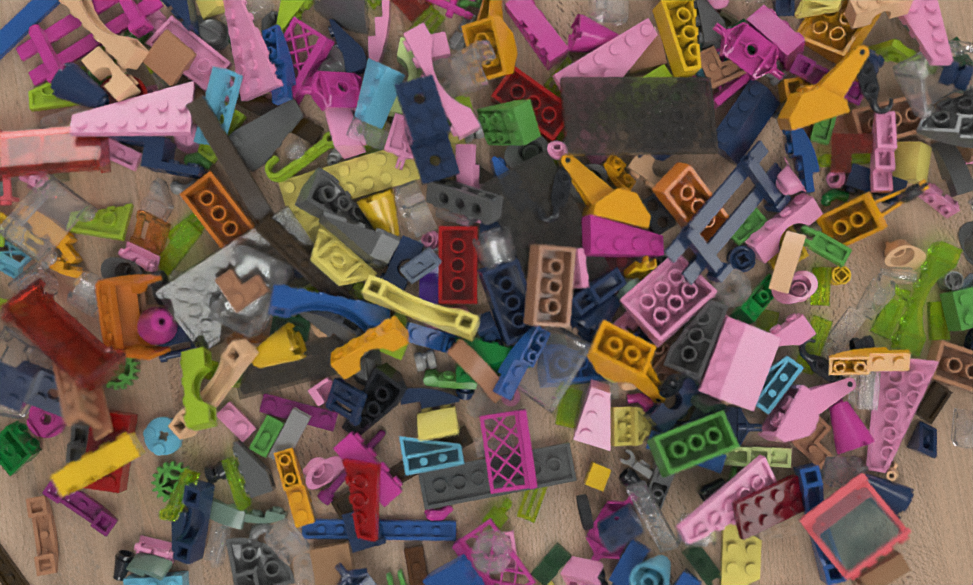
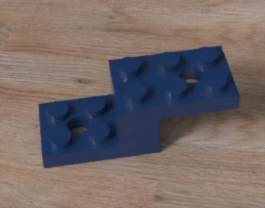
[394,74,460,185]
[106,136,208,179]
[0,360,81,417]

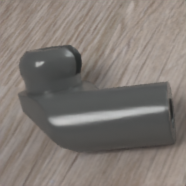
[261,11,278,35]

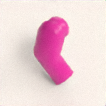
[626,393,654,412]
[424,505,454,521]

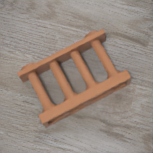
[52,352,113,441]

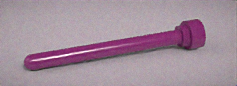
[317,430,386,506]

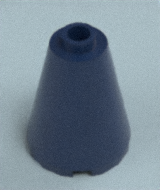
[51,62,110,109]
[570,294,620,344]
[864,473,914,521]

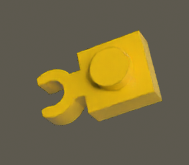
[624,256,657,281]

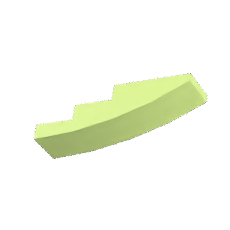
[724,446,792,468]

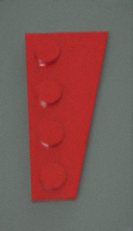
[342,458,381,542]

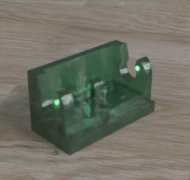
[682,541,722,585]

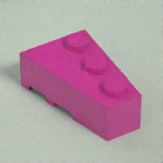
[746,5,805,72]

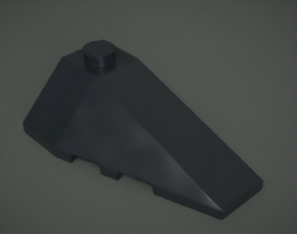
[342,362,407,435]

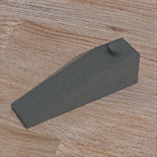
[228,99,304,172]
[295,167,373,230]
[318,212,401,269]
[664,299,729,381]

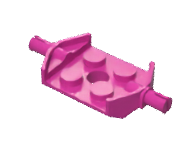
[712,22,785,81]
[298,71,363,111]
[585,491,639,562]

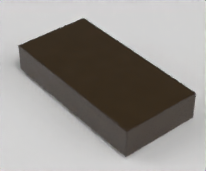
[915,382,953,424]

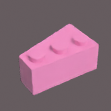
[573,379,611,451]

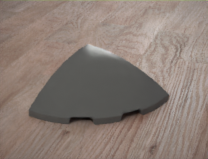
[314,0,370,35]
[917,90,973,148]
[225,538,295,585]

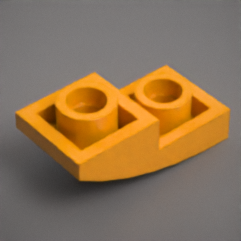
[603,152,636,191]
[44,257,89,280]

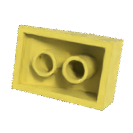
[417,404,460,441]

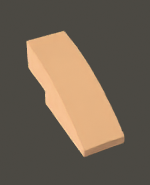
[769,231,806,294]

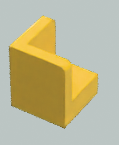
[583,461,611,491]

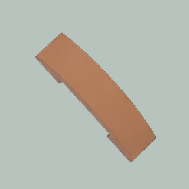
[446,339,502,404]
[26,495,59,576]

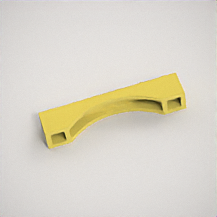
[362,275,480,341]

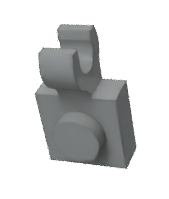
[620,449,653,478]

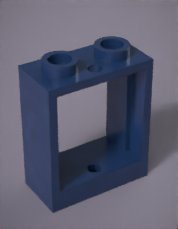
[597,503,644,553]

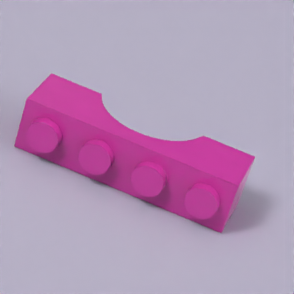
[333,431,403,507]

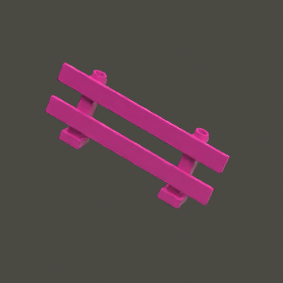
[16,0,164,86]

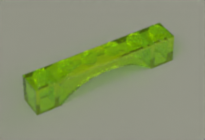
[891,241,963,357]

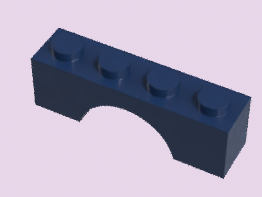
[173,480,215,565]

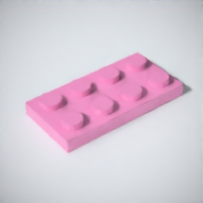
[146,15,232,92]

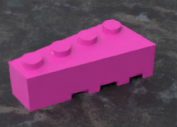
[505,0,569,71]
[582,214,664,258]

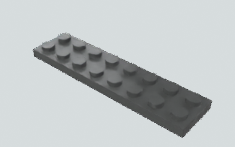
[418,442,577,510]

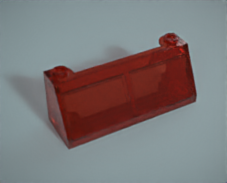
[0,126,111,182]
[0,277,126,393]

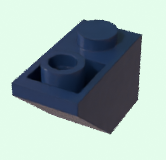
[477,311,504,346]

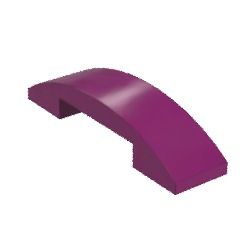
[789,53,864,106]
[42,479,118,537]

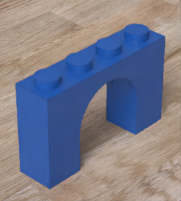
[609,539,702,585]
[423,554,485,585]

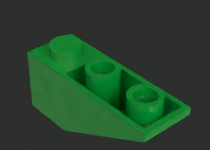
[729,273,774,325]

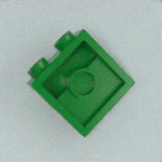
[0,421,42,477]

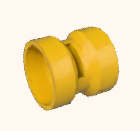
[826,266,851,285]

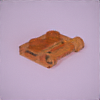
[129,210,171,256]

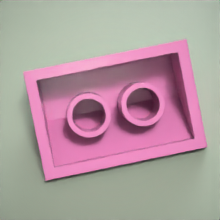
[324,107,367,159]

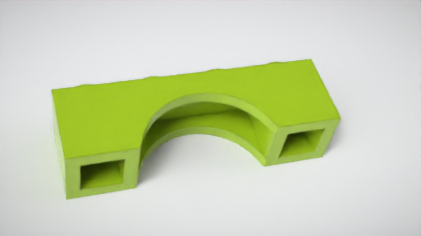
[180,347,218,431]

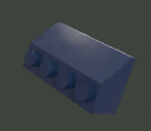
[705,80,780,166]

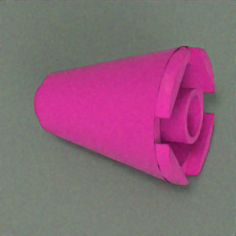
[567,14,619,53]
[137,306,178,345]
[829,399,875,455]

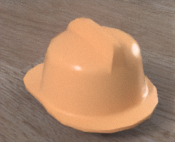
[884,239,926,272]

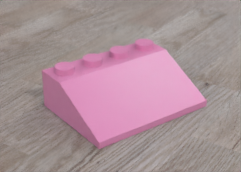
[620,255,718,347]
[697,317,781,411]

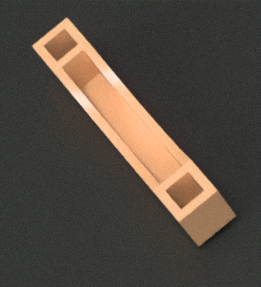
[58,0,149,70]
[168,339,259,440]

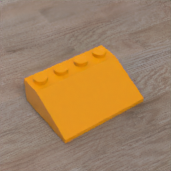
[796,0,882,64]

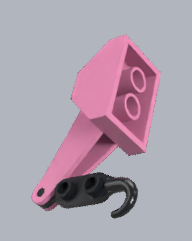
[758,338,856,442]

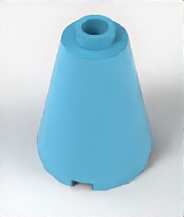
[629,555,671,585]

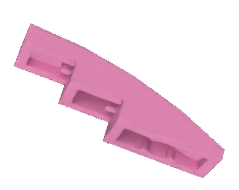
[368,0,391,64]
[870,111,897,193]
[456,144,483,223]

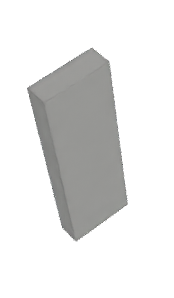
[268,407,312,460]

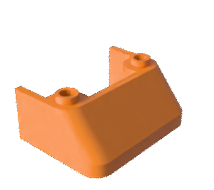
[95,274,171,360]

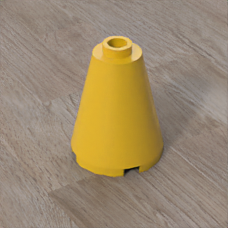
[357,188,400,236]
[251,323,307,368]

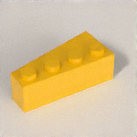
[652,0,702,81]
[50,432,146,497]

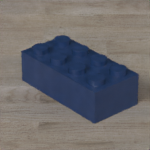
[477,256,542,345]

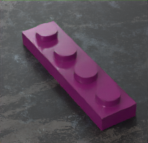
[259,393,339,432]

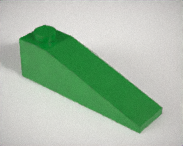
[455,337,531,383]

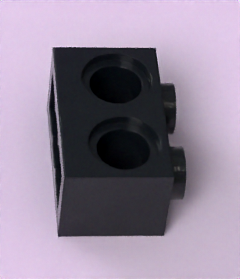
[642,194,677,235]

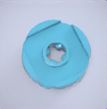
[143,417,183,456]

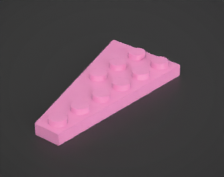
[223,0,283,101]
[898,0,953,66]
[552,18,658,127]
[70,81,196,136]
[866,358,939,473]
[676,455,777,544]

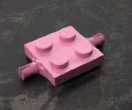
[384,113,414,170]

